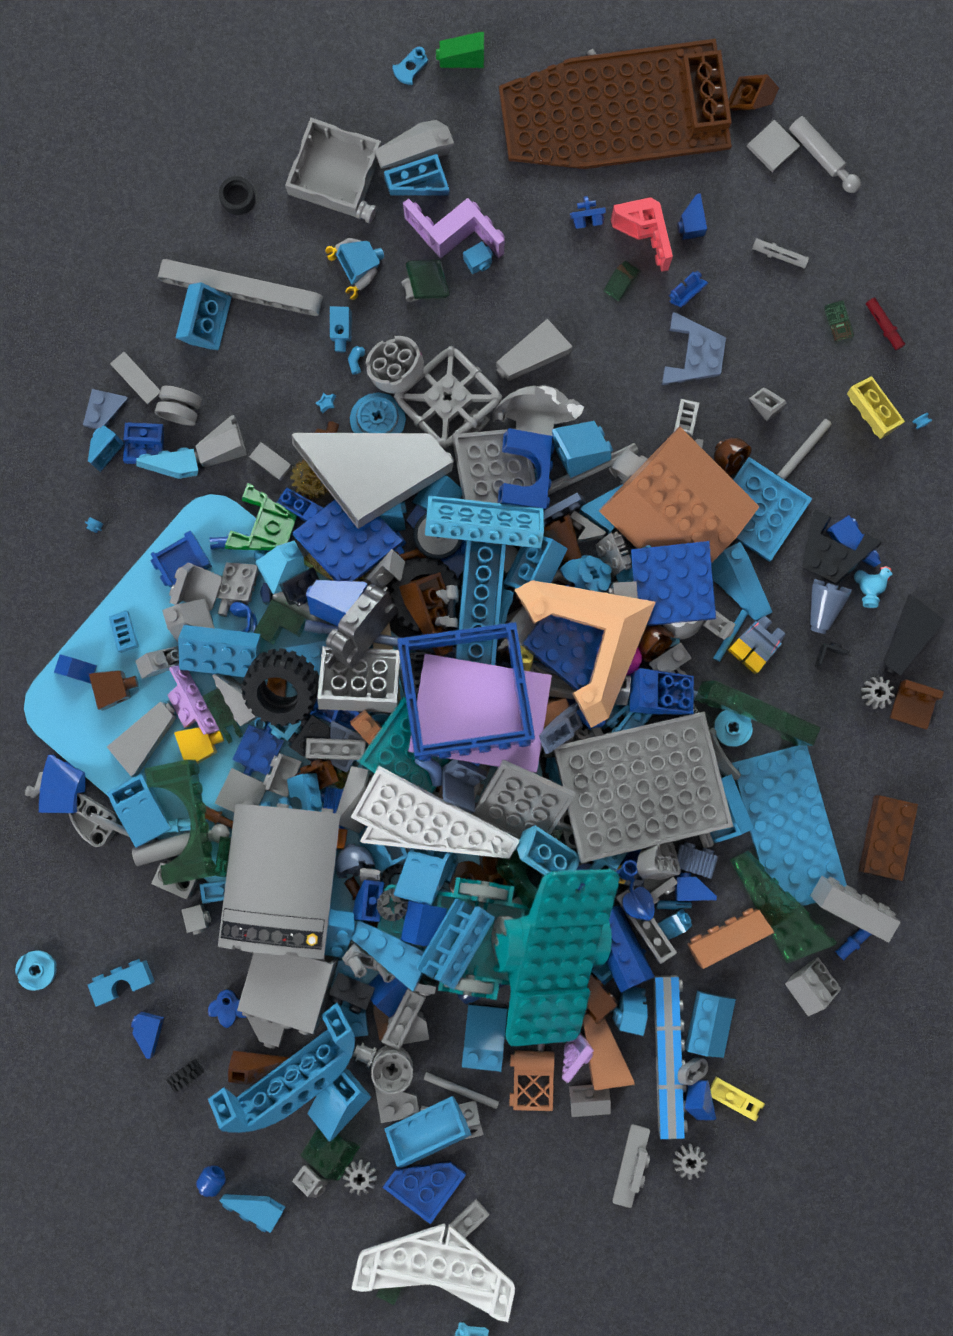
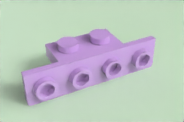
[167,666,219,735]

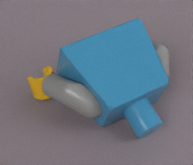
[325,238,384,300]

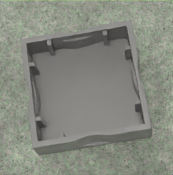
[285,118,381,217]

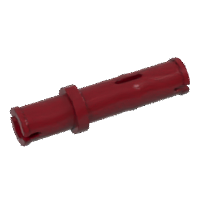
[865,297,906,351]

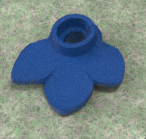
[208,990,247,1028]

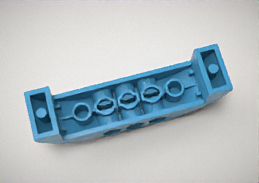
[208,1003,355,1133]

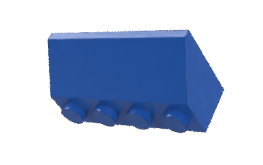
[606,905,655,992]

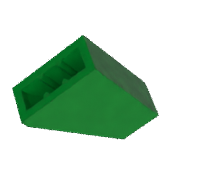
[436,32,484,68]

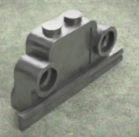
[324,584,398,669]

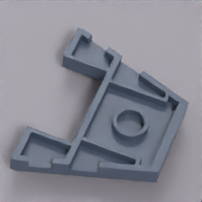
[662,312,726,385]

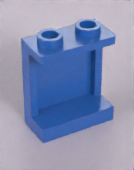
[150,531,212,588]

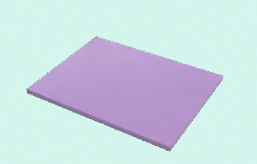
[408,654,552,773]

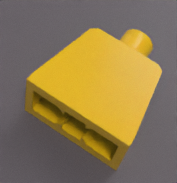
[174,727,224,768]

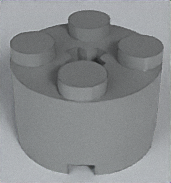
[609,447,648,485]

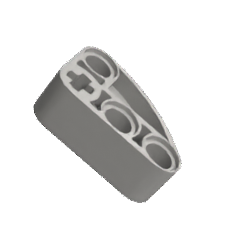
[68,793,121,847]
[637,841,680,880]

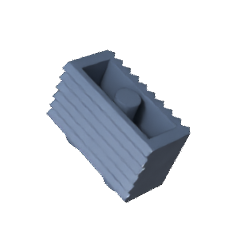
[676,842,718,879]

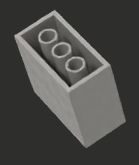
[237,952,339,1035]

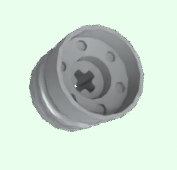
[371,1045,413,1094]

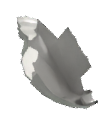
[492,385,584,436]

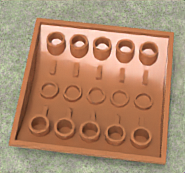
[599,426,759,563]

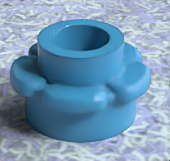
[85,517,103,533]

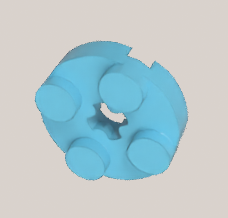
[714,708,753,747]
[15,950,57,991]

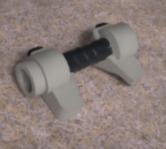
[435,585,459,630]

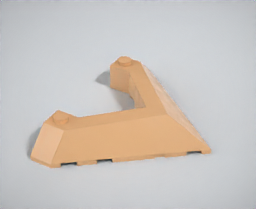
[515,580,656,728]

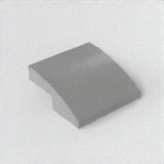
[215,768,266,812]

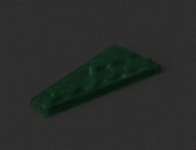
[730,851,837,963]

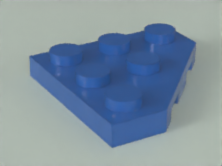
[383,1161,466,1224]

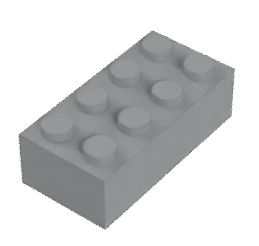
[810,876,901,943]

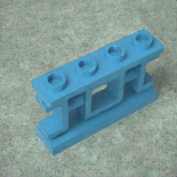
[416,898,495,990]

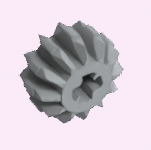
[861,676,895,709]
[673,1144,707,1180]
[343,1160,377,1196]

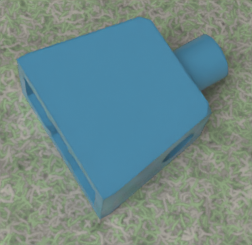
[330,306,352,352]

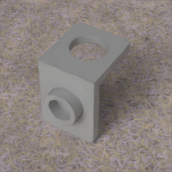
[458,1101,484,1139]

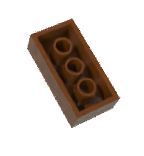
[858,795,918,881]

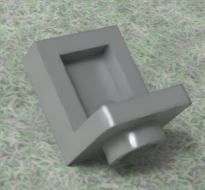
[702,611,736,640]

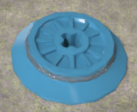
[350,392,406,433]

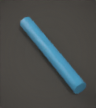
[713,610,748,662]

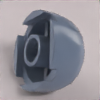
[335,843,375,878]

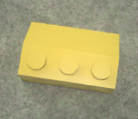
[847,376,905,439]

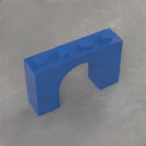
[497,428,554,511]

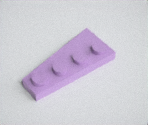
[562,1033,594,1083]

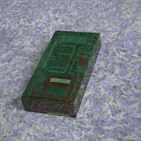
[824,300,854,342]

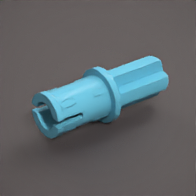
[166,818,199,833]

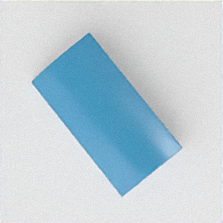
[385,1096,471,1167]

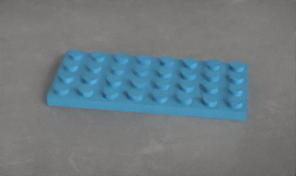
[731,743,847,914]

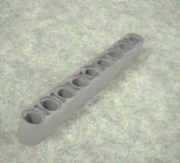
[157,259,323,316]

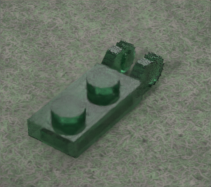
[202,688,243,744]

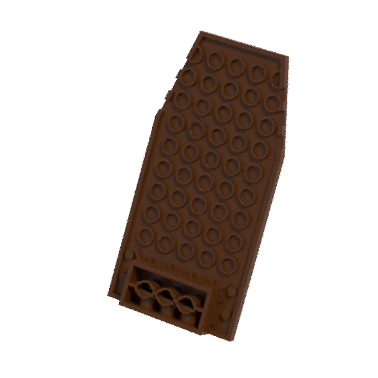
[499,39,732,169]

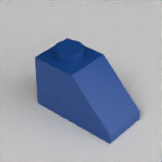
[677,193,707,240]
[674,873,717,901]
[353,880,384,922]
[131,1012,164,1059]

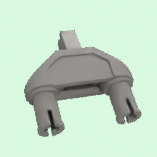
[342,934,395,983]

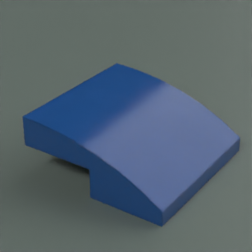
[123,422,164,464]

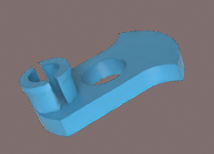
[393,47,428,85]

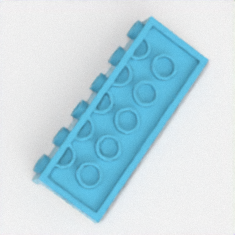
[425,496,544,548]

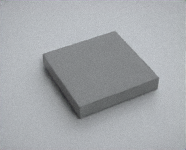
[747,120,800,172]

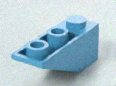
[219,1194,285,1233]

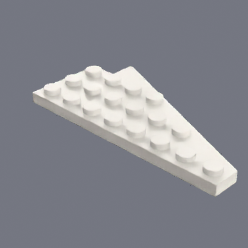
[351,766,519,858]

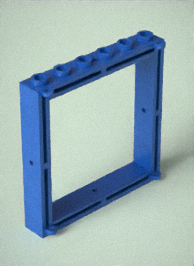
[397,622,535,762]

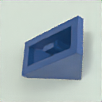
[54,654,97,684]
[685,1080,716,1120]

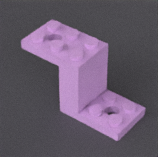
[403,198,505,259]

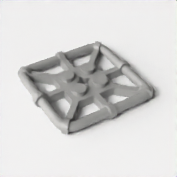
[394,346,502,449]

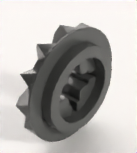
[377,889,408,921]

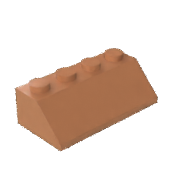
[687,908,774,969]

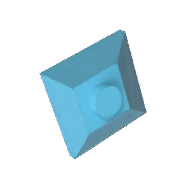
[255,541,305,595]

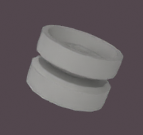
[154,386,202,426]

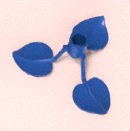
[576,849,654,921]

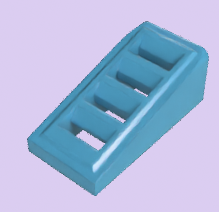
[109,611,139,653]

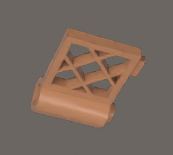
[509,1050,554,1111]

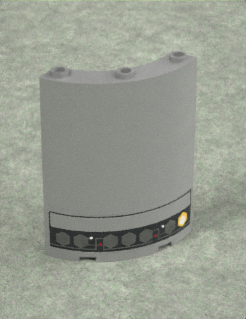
[218,801,340,959]

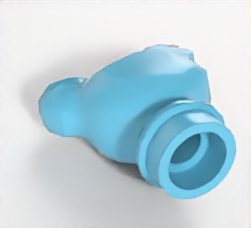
[854,566,892,608]

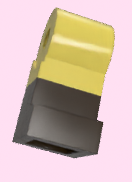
[495,638,533,671]

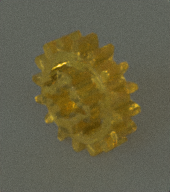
[290,459,327,499]

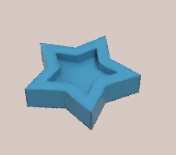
[315,393,336,413]

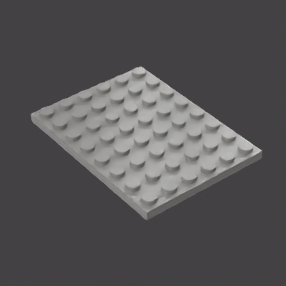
[553,712,733,863]

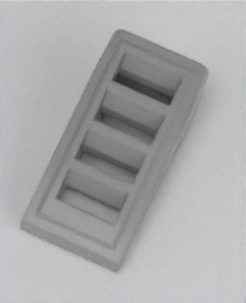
[674,399,699,438]
[360,868,382,887]

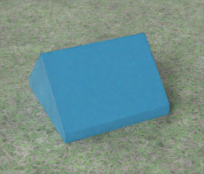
[412,475,462,511]

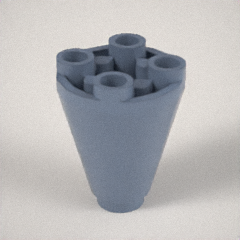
[810,579,852,634]

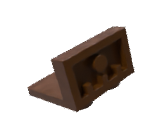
[890,680,944,729]

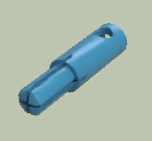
[656,900,692,909]

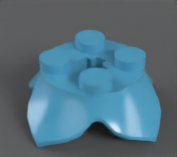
[560,555,612,593]

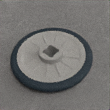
[413,513,463,559]

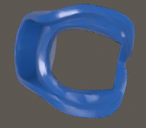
[230,602,257,634]

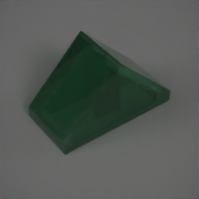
[604,260,640,301]

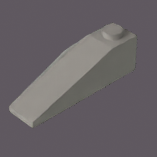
[375,120,454,169]

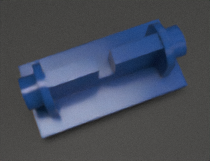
[669,271,708,308]

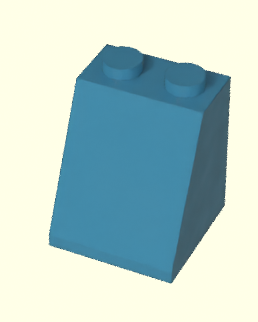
[552,421,613,478]

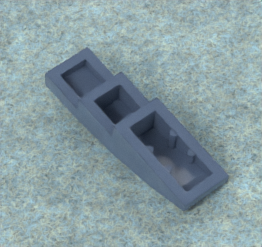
[539,702,582,754]

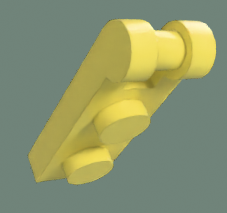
[710,1077,765,1121]

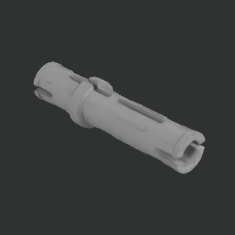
[752,238,809,269]

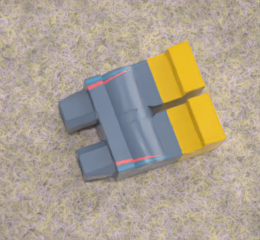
[728,616,785,674]

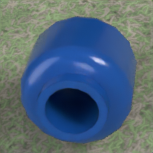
[196,1165,226,1197]

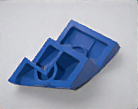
[39,755,85,813]

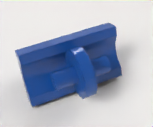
[570,196,606,229]

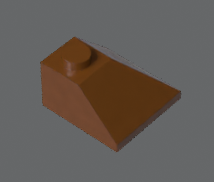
[728,74,779,111]

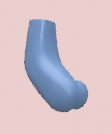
[415,758,442,786]

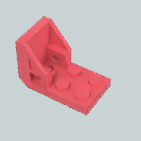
[611,197,673,272]

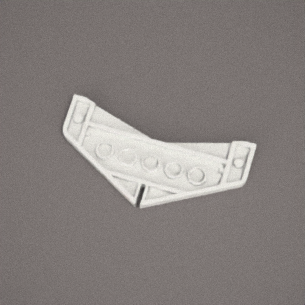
[352,1223,515,1322]

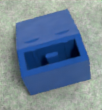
[630,668,694,714]

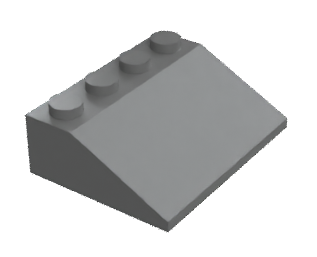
[317,646,400,713]

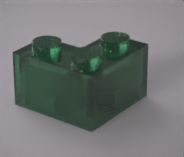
[254,600,307,645]

